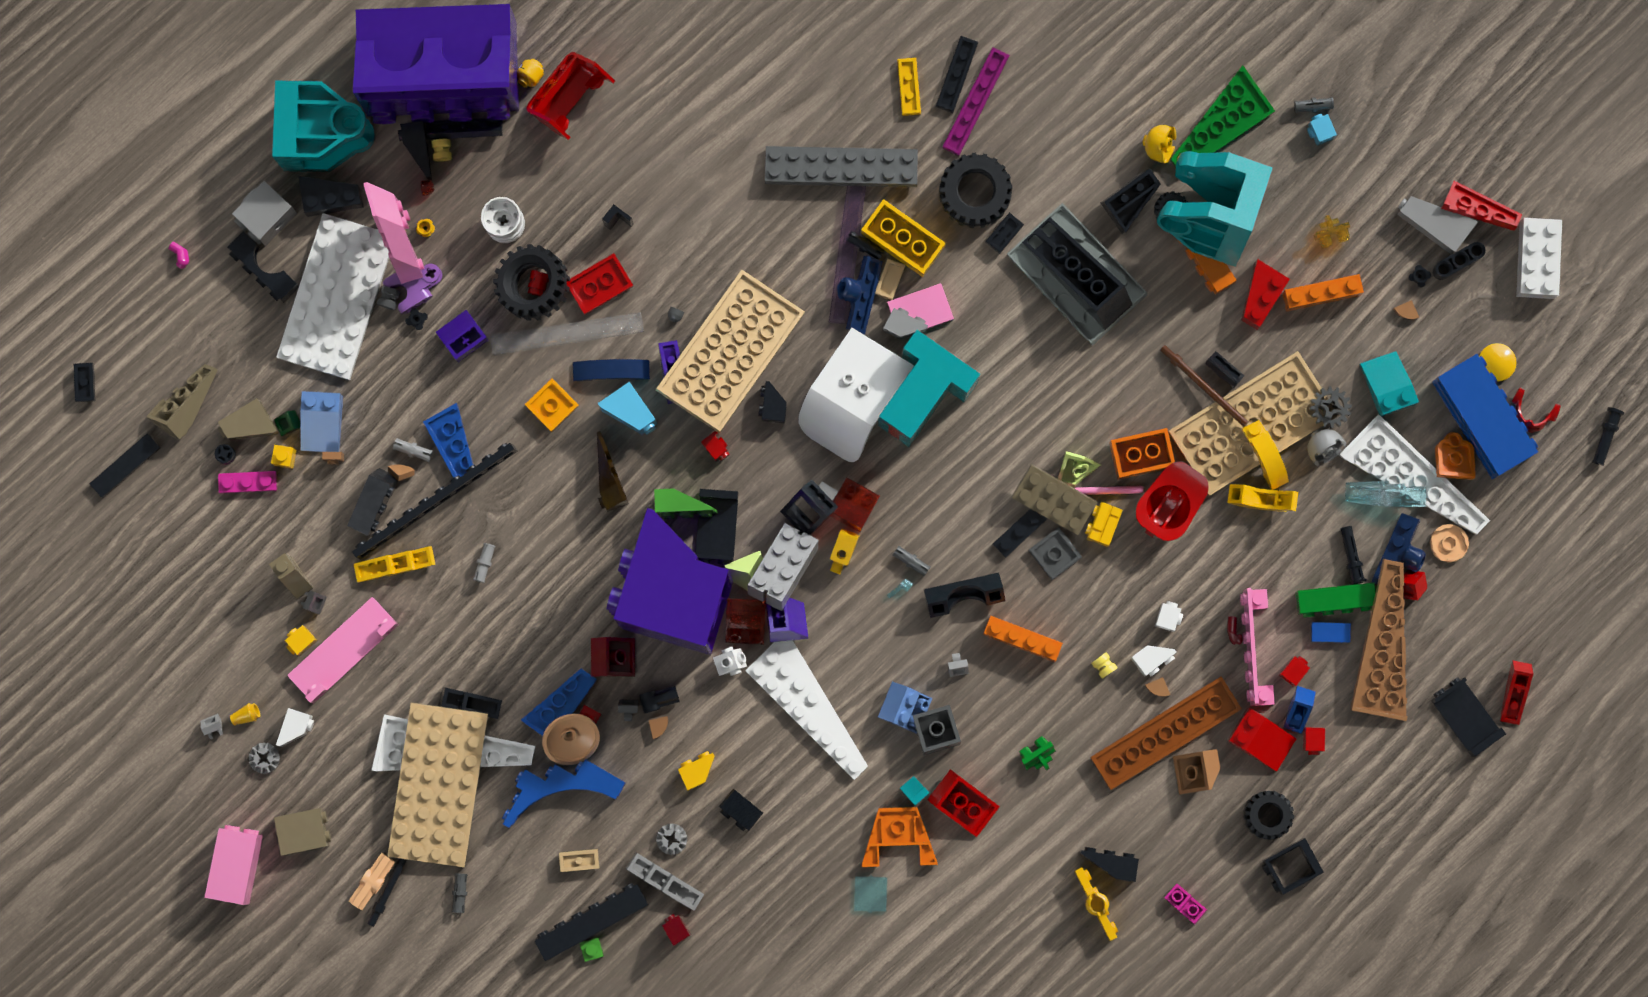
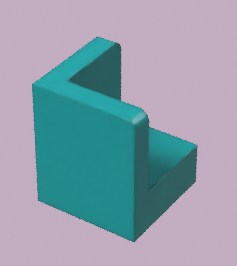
[900,776,929,806]

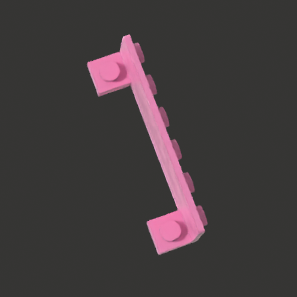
[1240,588,1274,706]
[288,597,399,704]

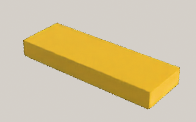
[897,58,921,116]

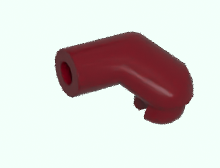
[1227,616,1243,645]

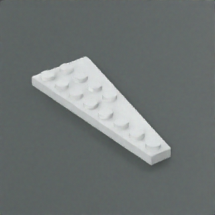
[1339,414,1490,535]
[745,640,868,780]
[372,715,536,771]

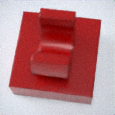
[580,705,602,724]

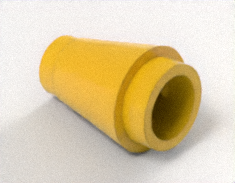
[230,703,260,726]

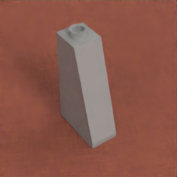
[1397,196,1478,255]

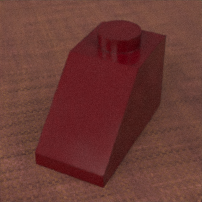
[662,914,692,946]

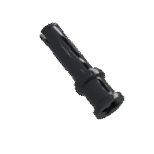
[1592,407,1624,466]
[1340,526,1367,585]

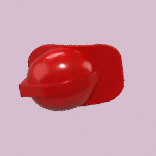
[1136,462,1209,541]

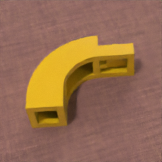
[1242,420,1289,490]
[1227,484,1298,512]

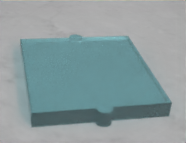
[854,875,887,913]

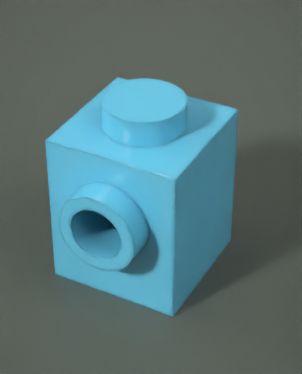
[1307,114,1337,146]

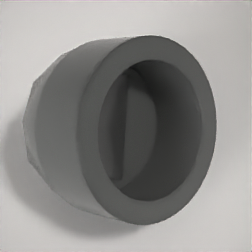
[668,307,685,322]

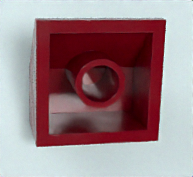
[591,637,635,677]

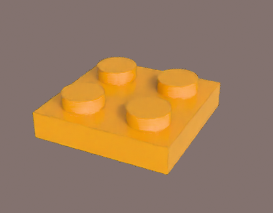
[525,378,579,432]

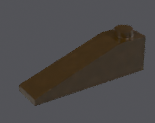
[597,431,629,512]

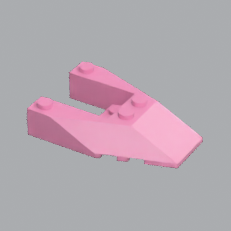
[363,182,425,284]

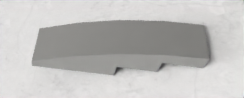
[625,852,704,911]

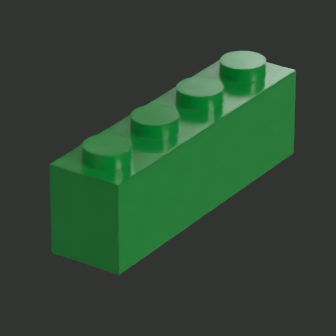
[1295,583,1376,618]

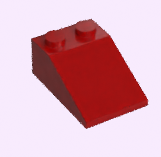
[1227,708,1296,772]
[927,769,1000,837]

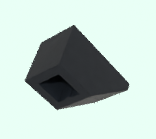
[758,381,787,424]

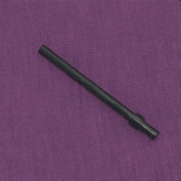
[367,858,407,927]

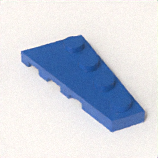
[423,403,473,478]
[521,668,597,736]

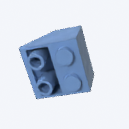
[878,681,932,734]

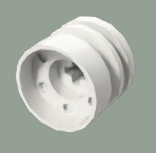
[481,197,525,243]

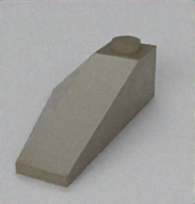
[146,364,218,439]

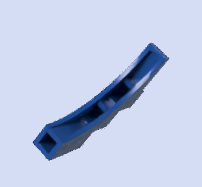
[502,759,626,828]

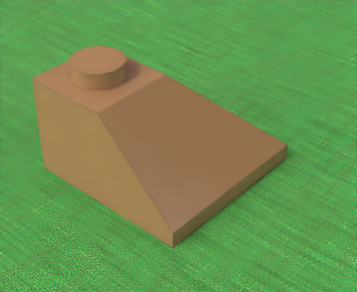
[1173,749,1220,795]

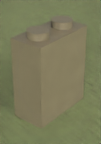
[274,808,332,856]

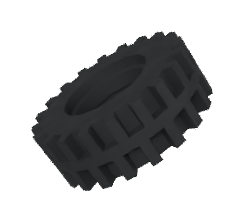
[939,152,1012,228]
[493,244,570,321]

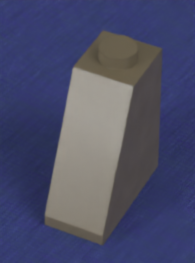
[218,398,279,441]
[269,553,313,599]

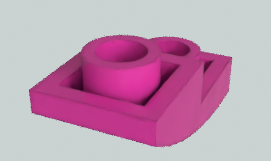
[1164,884,1208,925]

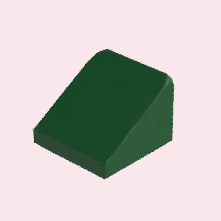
[274,410,301,437]

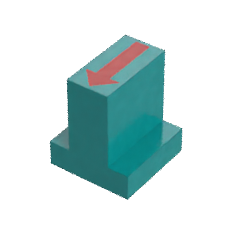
[878,330,980,447]

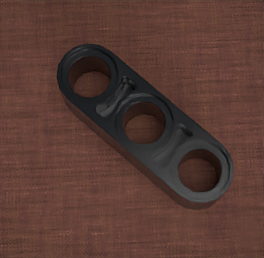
[1432,242,1486,280]

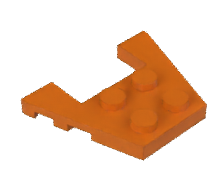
[862,807,938,867]

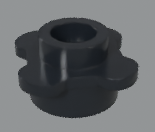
[1409,265,1431,288]
[405,308,428,330]

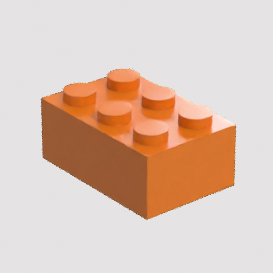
[1109,428,1175,480]

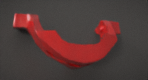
[1512,388,1561,433]

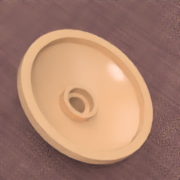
[542,714,600,765]

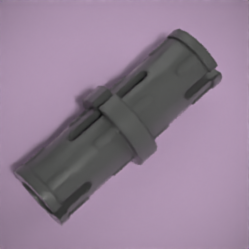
[1294,97,1334,113]
[892,546,931,577]
[452,873,468,913]

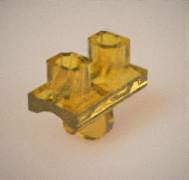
[1313,215,1350,249]

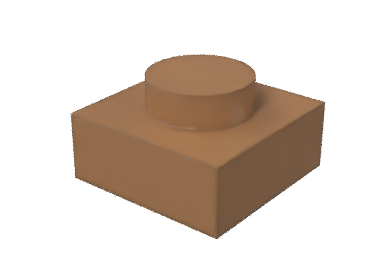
[322,452,344,465]

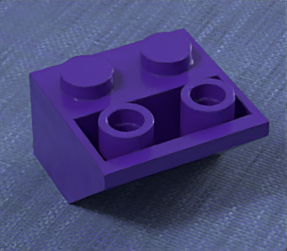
[436,310,489,363]
[766,598,808,642]

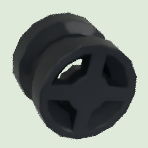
[214,444,236,465]

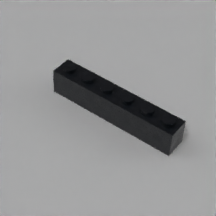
[534,883,649,961]

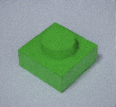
[580,938,604,962]

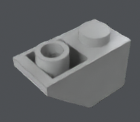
[883,308,928,339]

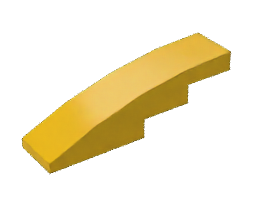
[354,546,436,583]

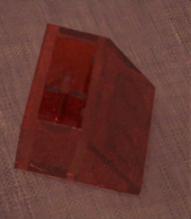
[831,477,880,533]
[725,599,766,645]

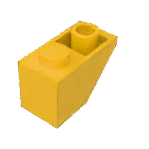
[678,751,715,791]

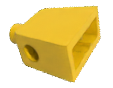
[830,528,860,574]

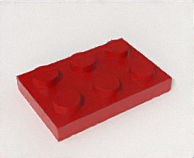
[566,253,634,315]

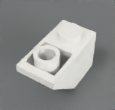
[1131,646,1176,677]

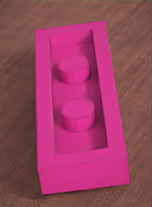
[218,471,277,493]

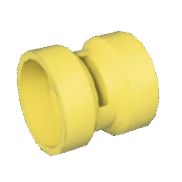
[431,139,452,162]
[1091,652,1118,679]

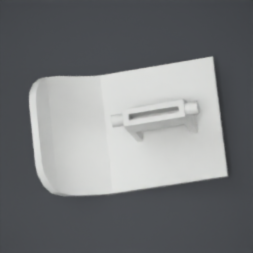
[799,328,914,462]

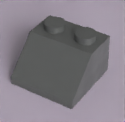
[913,705,961,756]

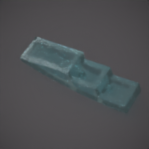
[1345,481,1426,507]

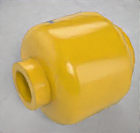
[517,59,544,87]

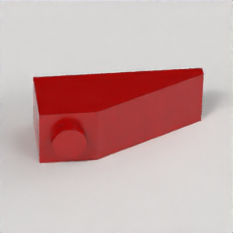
[1500,660,1534,725]

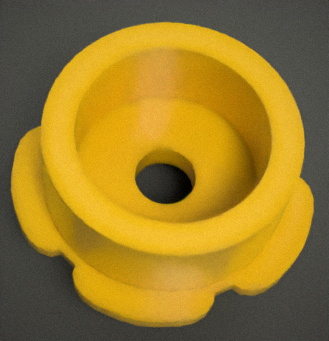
[416,219,435,237]

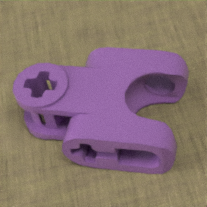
[383,264,443,314]

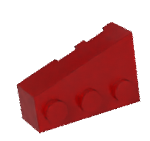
[1241,259,1290,330]

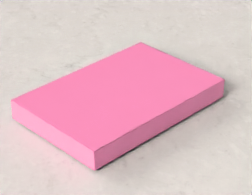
[887,283,954,329]

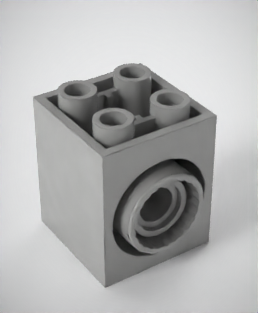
[232,181,297,246]

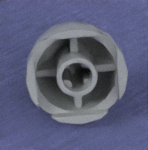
[1307,429,1346,466]

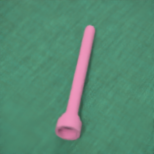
[1075,486,1144,495]

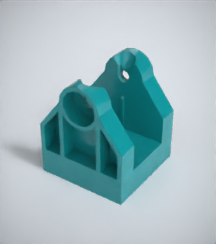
[272,80,375,172]
[1157,151,1273,267]

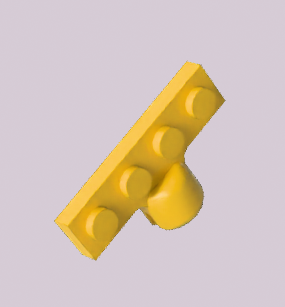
[1074,867,1118,941]

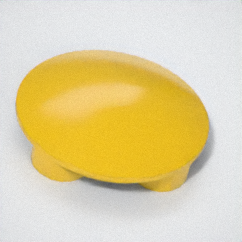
[1479,343,1516,381]

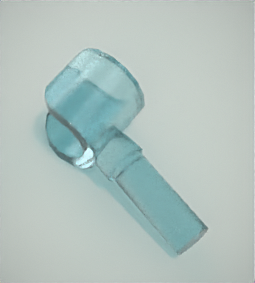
[887,579,913,598]

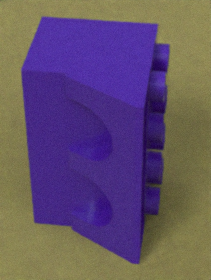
[353,4,519,125]
[606,508,733,655]

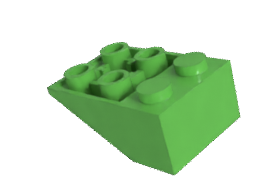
[654,489,717,519]

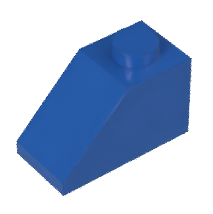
[1283,686,1316,734]

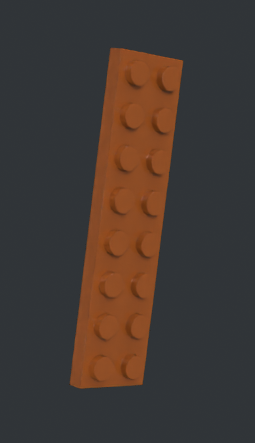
[1090,676,1242,790]

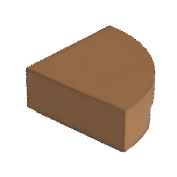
[1393,300,1419,320]
[388,465,415,481]
[1145,677,1171,697]
[649,716,668,739]

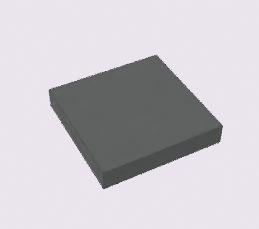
[1028,527,1082,581]

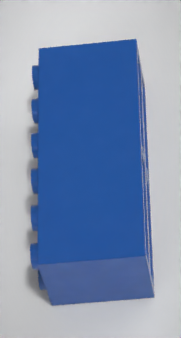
[1432,354,1538,479]

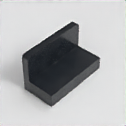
[602,204,634,230]

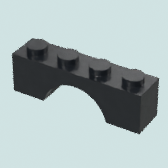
[227,231,299,303]
[924,572,1005,618]

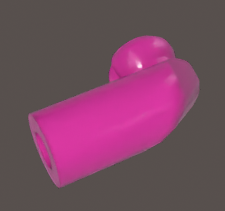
[168,241,189,269]

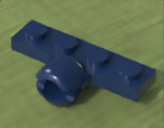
[836,256,883,335]
[1371,513,1426,586]

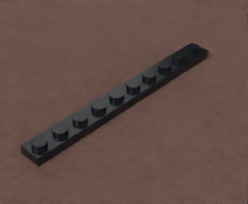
[352,443,518,560]

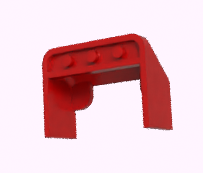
[526,52,615,140]

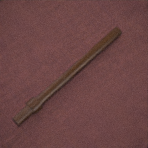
[1160,345,1249,427]

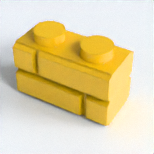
[1085,502,1123,547]

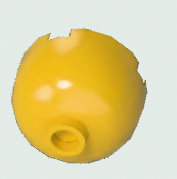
[1143,125,1176,163]

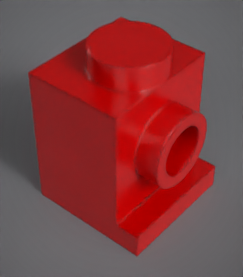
[701,431,730,461]

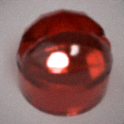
[421,180,435,196]

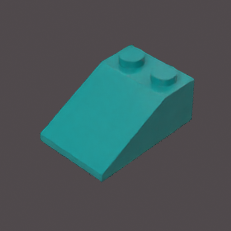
[1360,351,1419,417]

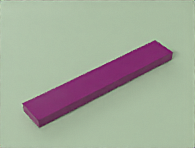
[942,47,1010,156]

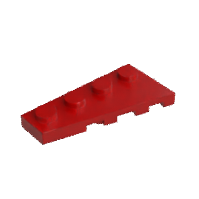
[1441,181,1522,231]

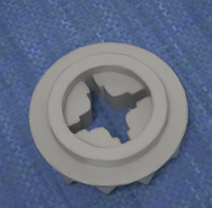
[249,743,280,774]
[656,824,687,855]

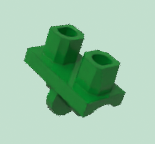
[1019,736,1056,771]

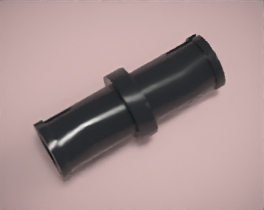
[846,231,884,260]

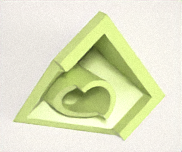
[1058,451,1101,488]
[724,551,763,591]

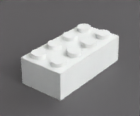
[1516,218,1562,299]

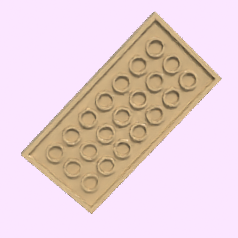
[656,270,805,433]
[1168,351,1339,496]
[387,703,488,867]

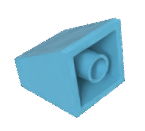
[598,382,657,435]

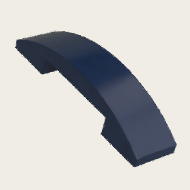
[573,359,650,381]

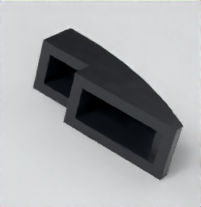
[438,687,502,719]

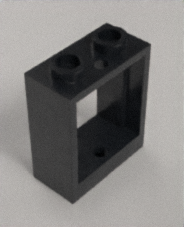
[780,479,838,536]
[1262,838,1324,895]

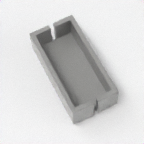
[748,523,819,611]

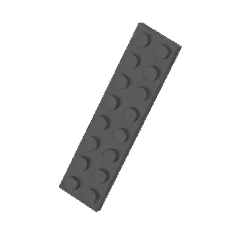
[765,146,918,187]

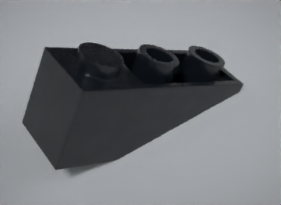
[1079,847,1139,882]

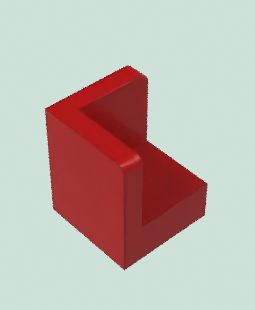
[1403,570,1427,601]

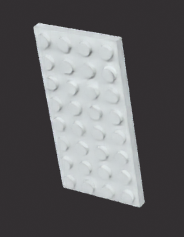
[276,213,389,380]

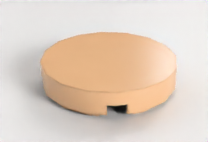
[1430,524,1469,563]

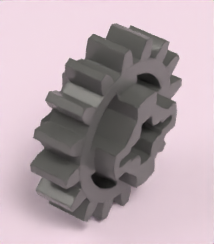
[1309,386,1352,429]

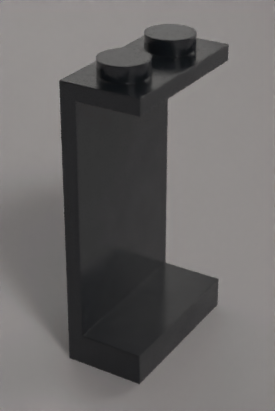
[696,489,739,565]
[1431,677,1506,757]

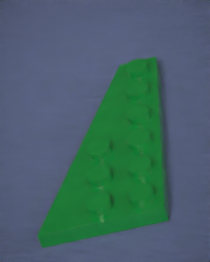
[1170,65,1275,168]

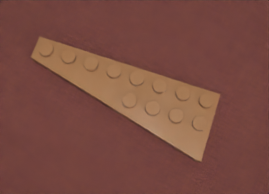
[1350,559,1407,721]

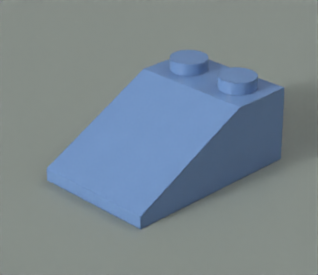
[300,391,343,452]

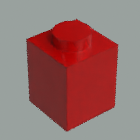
[1279,656,1310,687]
[1303,727,1325,755]

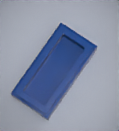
[1311,622,1351,643]

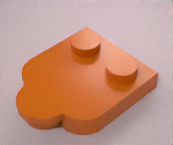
[1435,432,1476,480]

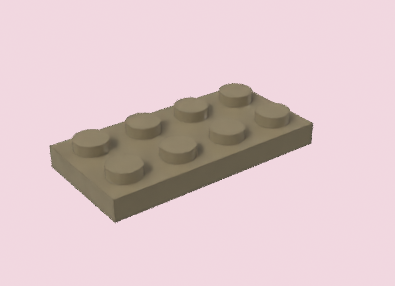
[1011,464,1098,535]

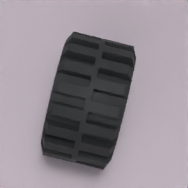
[1243,791,1294,840]

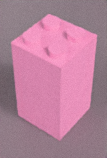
[204,825,263,905]

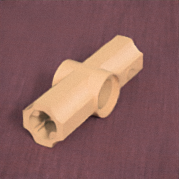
[349,853,395,910]

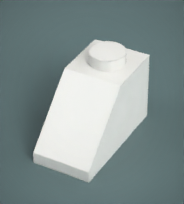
[276,708,314,747]

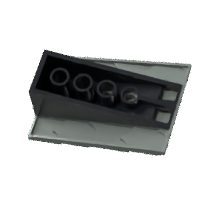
[1007,203,1148,346]

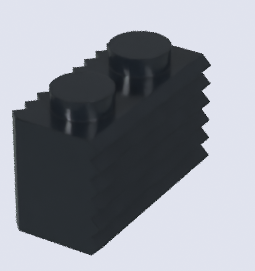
[719,788,763,832]

